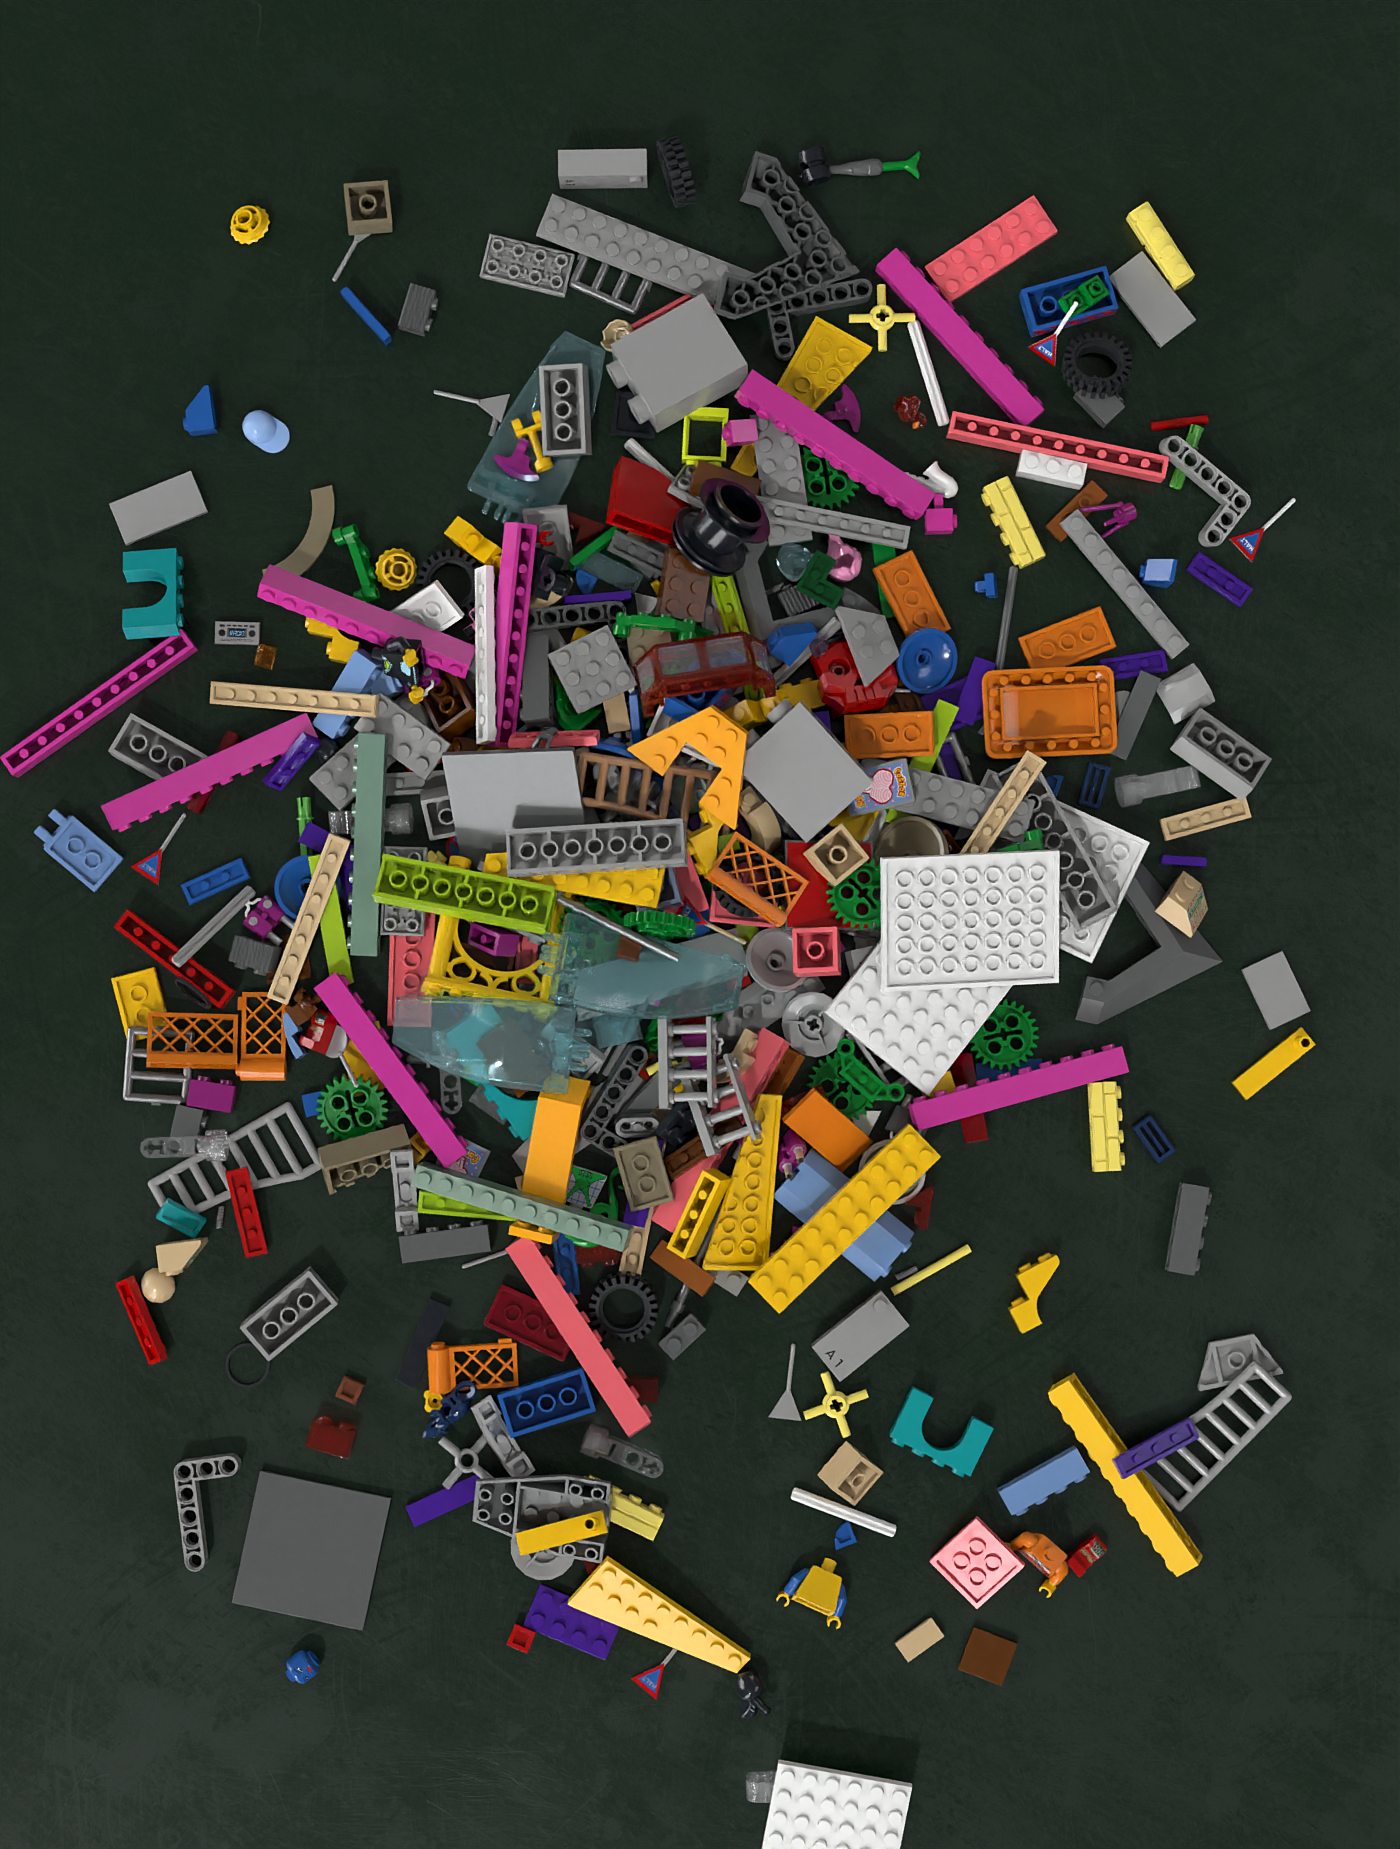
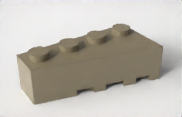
[317,1124,412,1195]

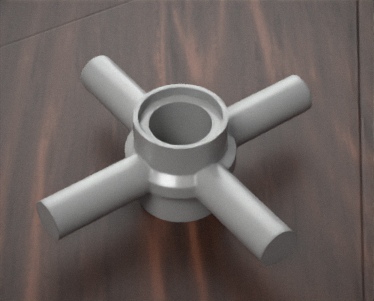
[438,1434,494,1490]

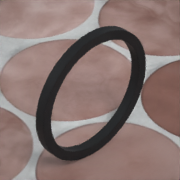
[174,977,212,1009]
[225,1343,270,1388]

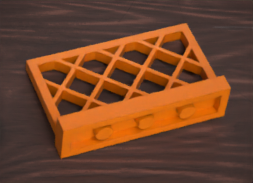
[704,831,809,927]
[146,1012,238,1069]

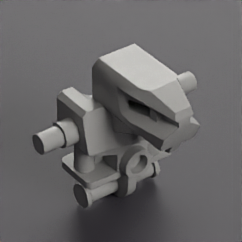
[592,763,662,823]

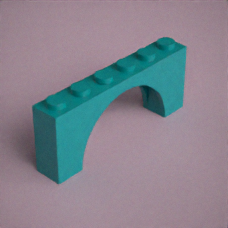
[444,1001,539,1141]

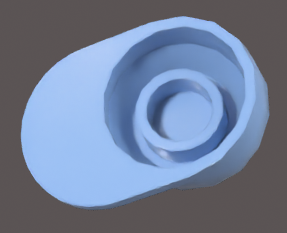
[242,410,290,453]

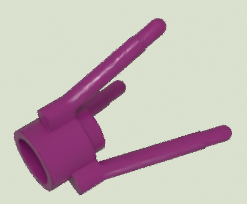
[1080,501,1137,539]

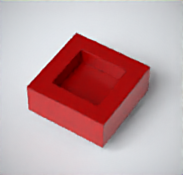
[507,1623,536,1653]

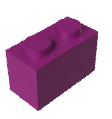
[467,922,520,956]
[186,1075,238,1113]

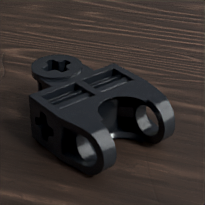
[530,547,571,601]

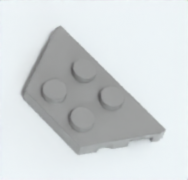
[835,606,900,687]
[1197,1333,1283,1391]

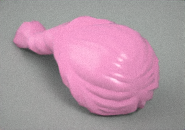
[826,534,863,582]

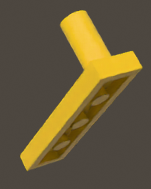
[1232,1027,1316,1100]
[515,1510,608,1556]

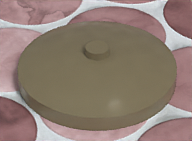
[873,816,949,895]

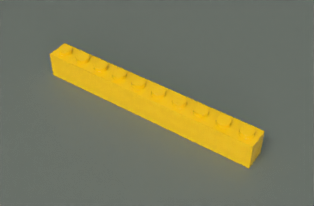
[1048,1373,1203,1577]

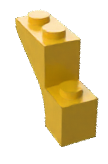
[444,516,502,578]
[305,617,361,664]
[723,691,792,730]
[687,804,724,876]
[1008,1252,1060,1334]

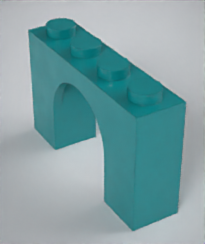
[122,548,184,640]
[889,1386,994,1477]

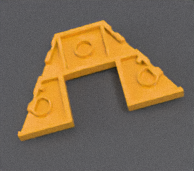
[627,705,749,830]

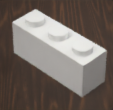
[1015,449,1087,490]

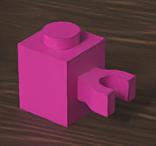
[722,419,758,447]
[924,494,957,535]

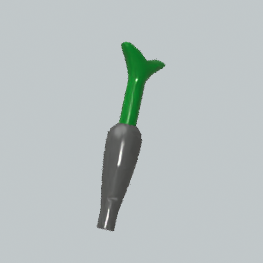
[829,151,921,179]

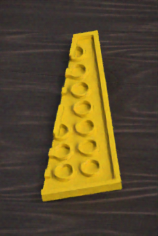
[730,316,873,477]
[482,852,666,910]
[702,1093,782,1271]
[568,1556,751,1673]

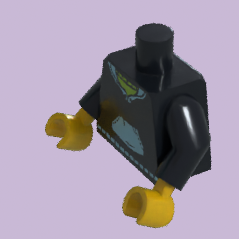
[371,636,426,704]

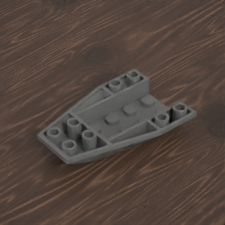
[472,1474,613,1563]

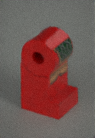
[298,1009,338,1055]
[1065,1534,1108,1578]

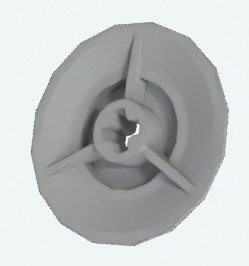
[782,991,845,1057]
[511,1537,574,1580]

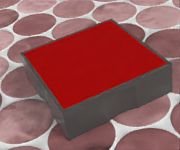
[781,840,873,932]

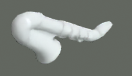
[904,461,958,498]

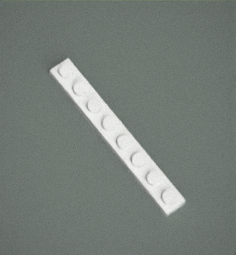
[475,565,497,745]

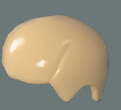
[600,319,634,352]
[141,1268,175,1303]

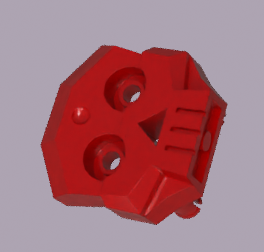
[810,636,898,719]

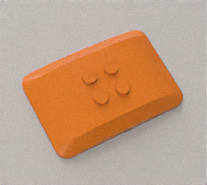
[981,665,1118,759]

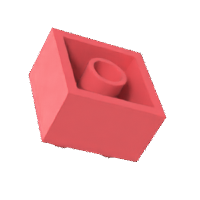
[792,927,841,977]

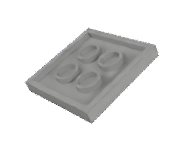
[547,625,637,715]

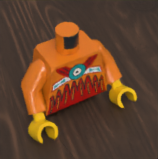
[1005,1532,1069,1598]

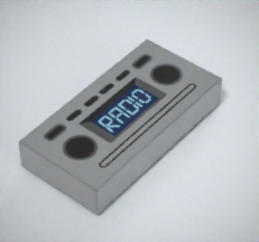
[215,621,261,645]

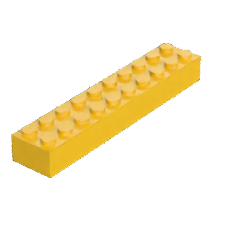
[747,1124,941,1314]

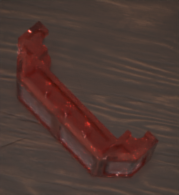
[635,631,776,717]

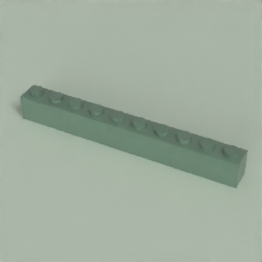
[347,732,388,957]
[412,1161,634,1252]

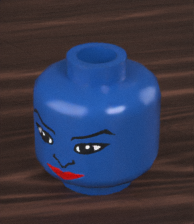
[285,1650,320,1684]

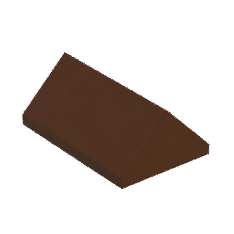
[689,460,762,497]

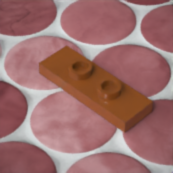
[1045,480,1108,543]
[762,1047,805,1096]

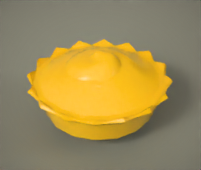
[230,206,270,244]
[375,548,417,591]

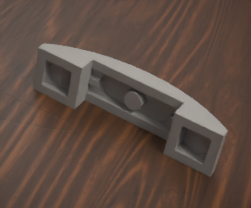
[390,1149,419,1232]
[471,1395,535,1477]

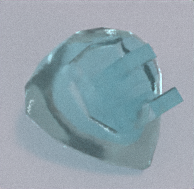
[777,543,814,582]

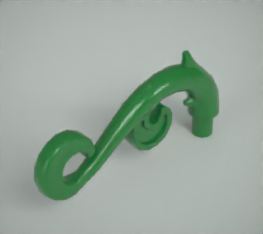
[564,1166,625,1248]

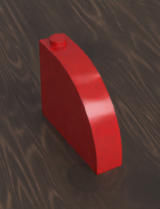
[606,456,691,548]

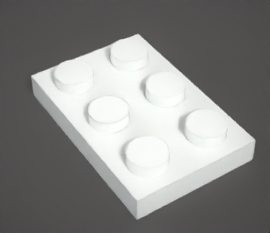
[389,580,464,632]

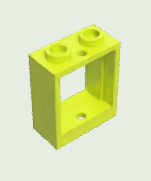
[682,407,729,467]

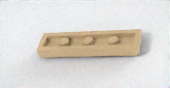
[1159,797,1251,841]

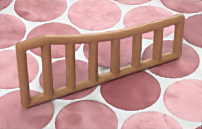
[578,752,730,836]

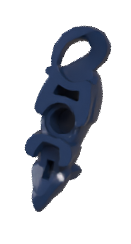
[422,1381,478,1439]

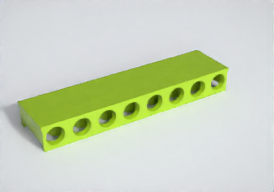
[372,854,558,936]

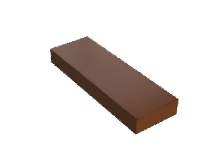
[649,1239,716,1297]

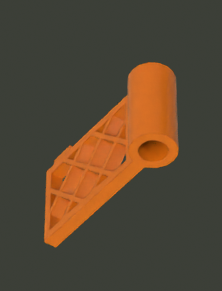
[236,992,287,1081]
[427,1338,519,1394]

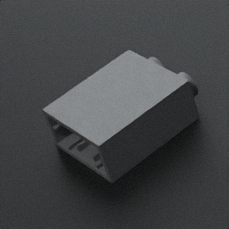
[606,293,748,433]
[743,698,874,843]

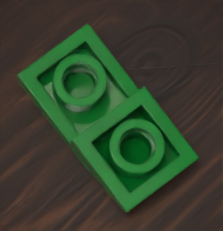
[1057,275,1110,320]

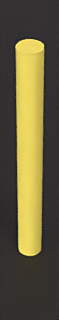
[891,1244,972,1295]

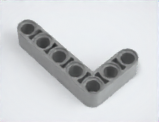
[1159,436,1251,547]
[174,1453,241,1572]

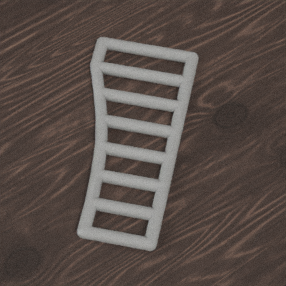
[148,1102,322,1214]
[1142,1361,1292,1512]

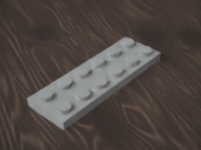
[750,414,813,547]
[309,692,434,811]

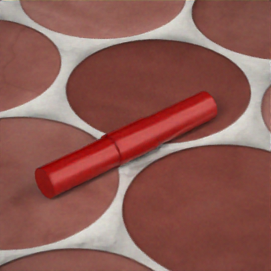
[1150,415,1208,431]

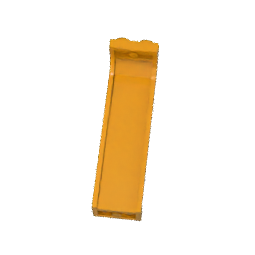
[508,1072,595,1244]

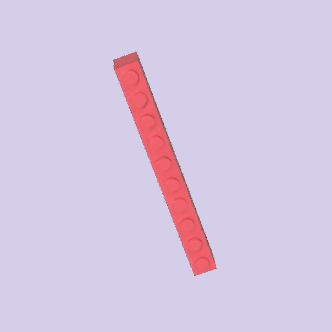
[946,411,1169,483]
[651,1027,791,1233]
[505,1238,653,1438]

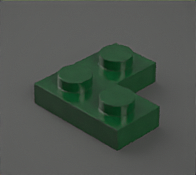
[795,550,845,611]

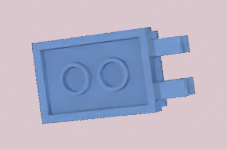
[34,809,124,892]

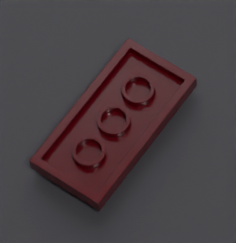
[483,1283,570,1362]

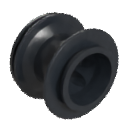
[671,478,770,577]

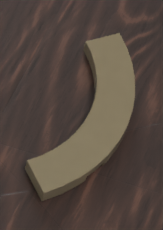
[262,485,335,576]

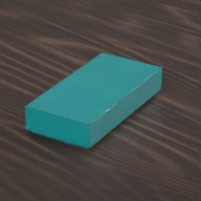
[156,1198,206,1239]

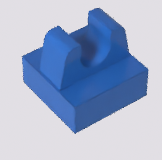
[975,573,998,599]

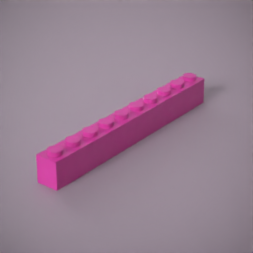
[875,248,1044,427]
[734,369,935,520]
[485,522,537,747]
[257,564,475,679]
[0,629,198,778]
[101,713,318,832]
[314,972,469,1168]
[908,1044,1129,1130]

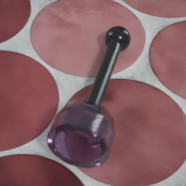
[809,632,845,657]

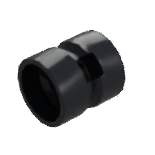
[797,147,832,187]

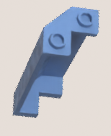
[774,1148,914,1282]

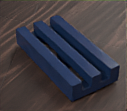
[1077,761,1111,810]
[1132,1114,1176,1163]

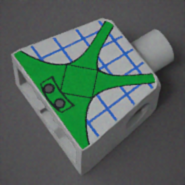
[566,1165,608,1210]

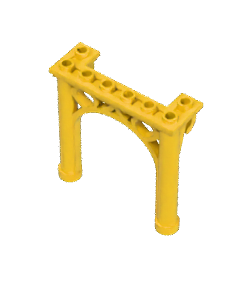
[420,856,577,1021]

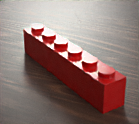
[114,909,237,1009]

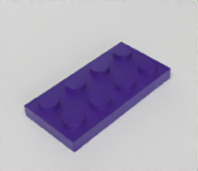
[523,1583,620,1660]

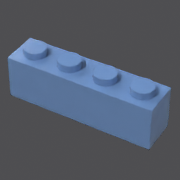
[312,649,383,739]
[997,1446,1090,1516]

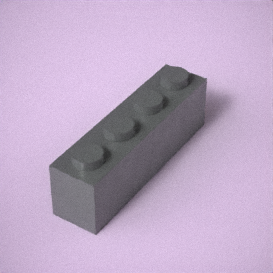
[520,635,554,728]
[1165,1182,1212,1276]
[399,1220,492,1263]

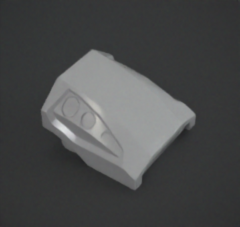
[1156,663,1215,725]

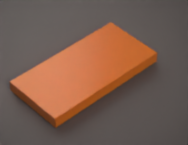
[872,550,951,638]
[1018,606,1117,669]
[844,711,935,759]
[782,1088,874,1172]

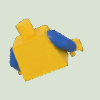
[776,1558,847,1629]

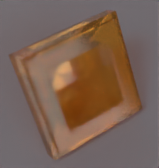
[254,643,277,670]

